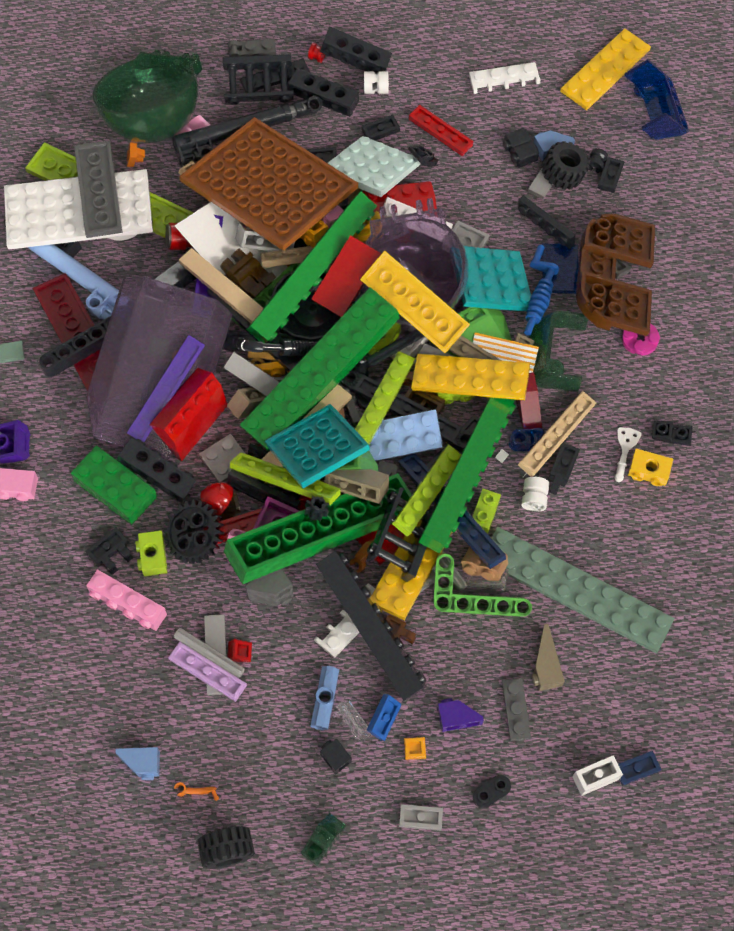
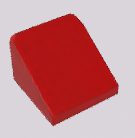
[227,639,252,662]

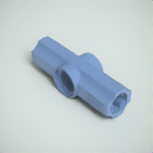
[311,666,339,730]

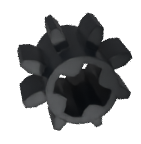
[304,496,329,522]

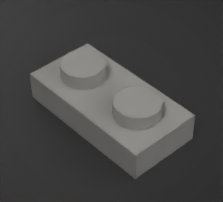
[399,804,443,831]

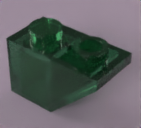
[301,813,346,866]

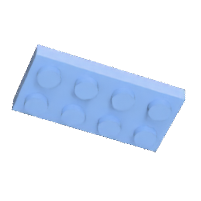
[369,410,443,461]

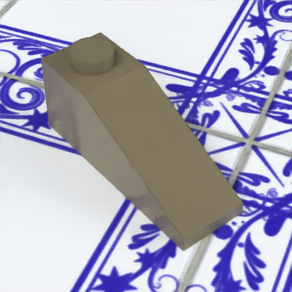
[325,469,389,504]
[532,624,565,691]

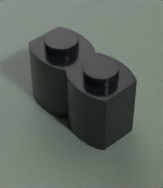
[503,128,539,168]

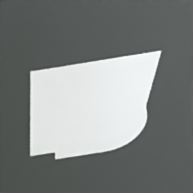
[175,202,288,279]

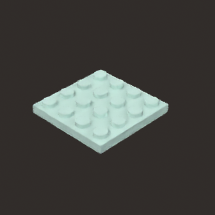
[328,136,420,197]

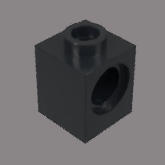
[320,738,352,775]

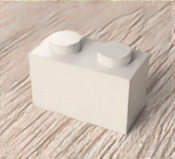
[572,755,623,796]

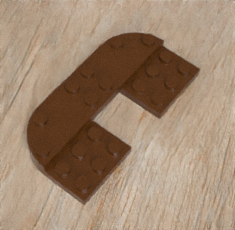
[576,214,655,336]

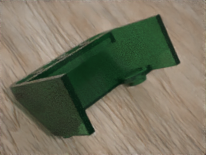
[529,310,588,393]

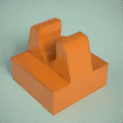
[127,142,145,167]

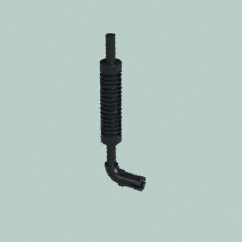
[235,337,319,357]

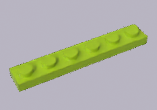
[355,351,415,445]
[392,445,461,536]
[230,452,340,505]

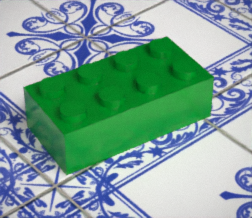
[71,445,157,525]

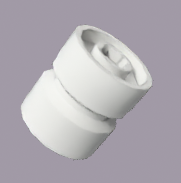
[364,71,388,94]
[521,477,549,511]

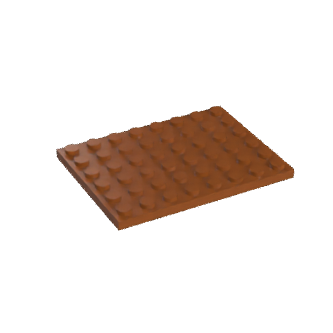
[179,117,358,251]

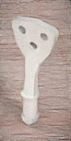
[615,427,641,482]

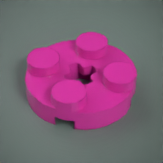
[622,323,660,355]

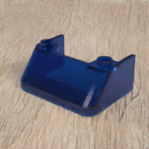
[624,59,689,140]

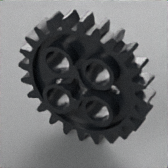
[163,500,224,564]

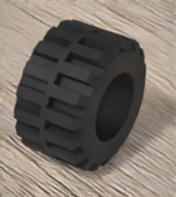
[541,141,590,190]
[197,826,255,869]

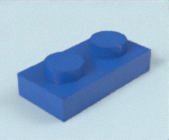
[366,694,402,741]

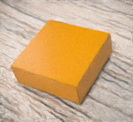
[404,737,426,760]

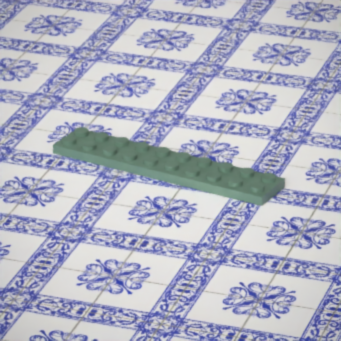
[491,527,675,654]

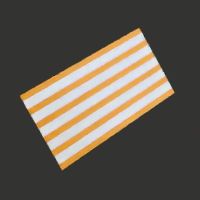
[473,333,539,373]

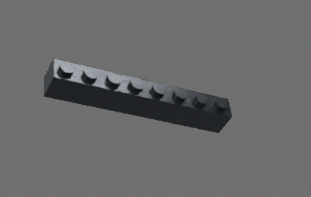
[316,551,427,701]

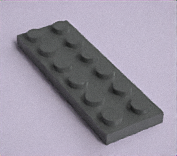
[74,140,123,238]

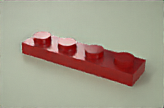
[408,105,474,156]

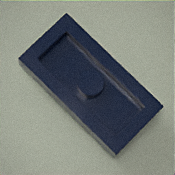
[618,751,662,786]

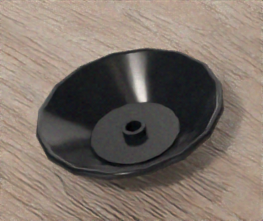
[271,270,355,340]

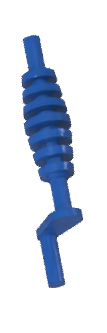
[524,245,559,336]

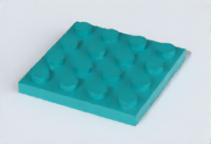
[451,245,531,312]
[265,404,370,488]

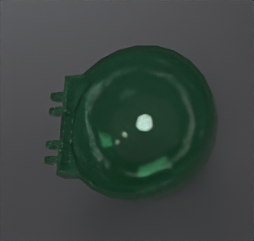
[92,50,203,143]

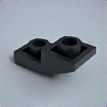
[408,145,438,167]
[652,420,693,446]

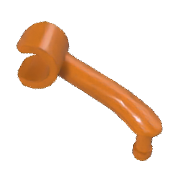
[174,782,219,801]

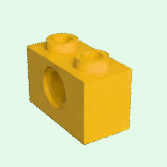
[628,449,673,486]

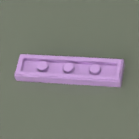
[168,642,247,702]

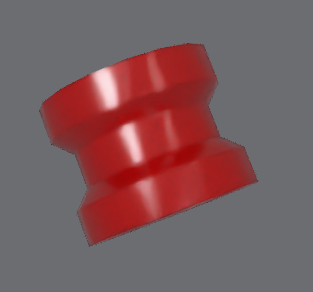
[308,42,326,63]

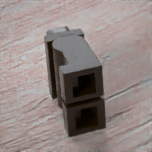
[220,248,277,299]

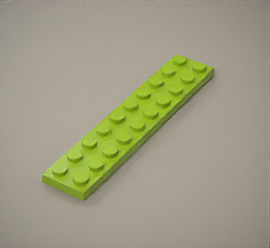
[25,142,193,238]

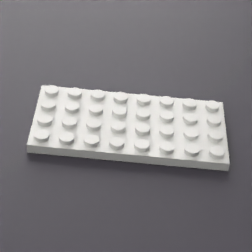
[4,169,153,249]

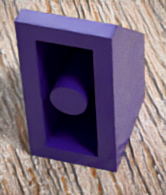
[437,698,484,732]

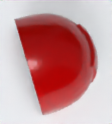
[200,482,233,515]

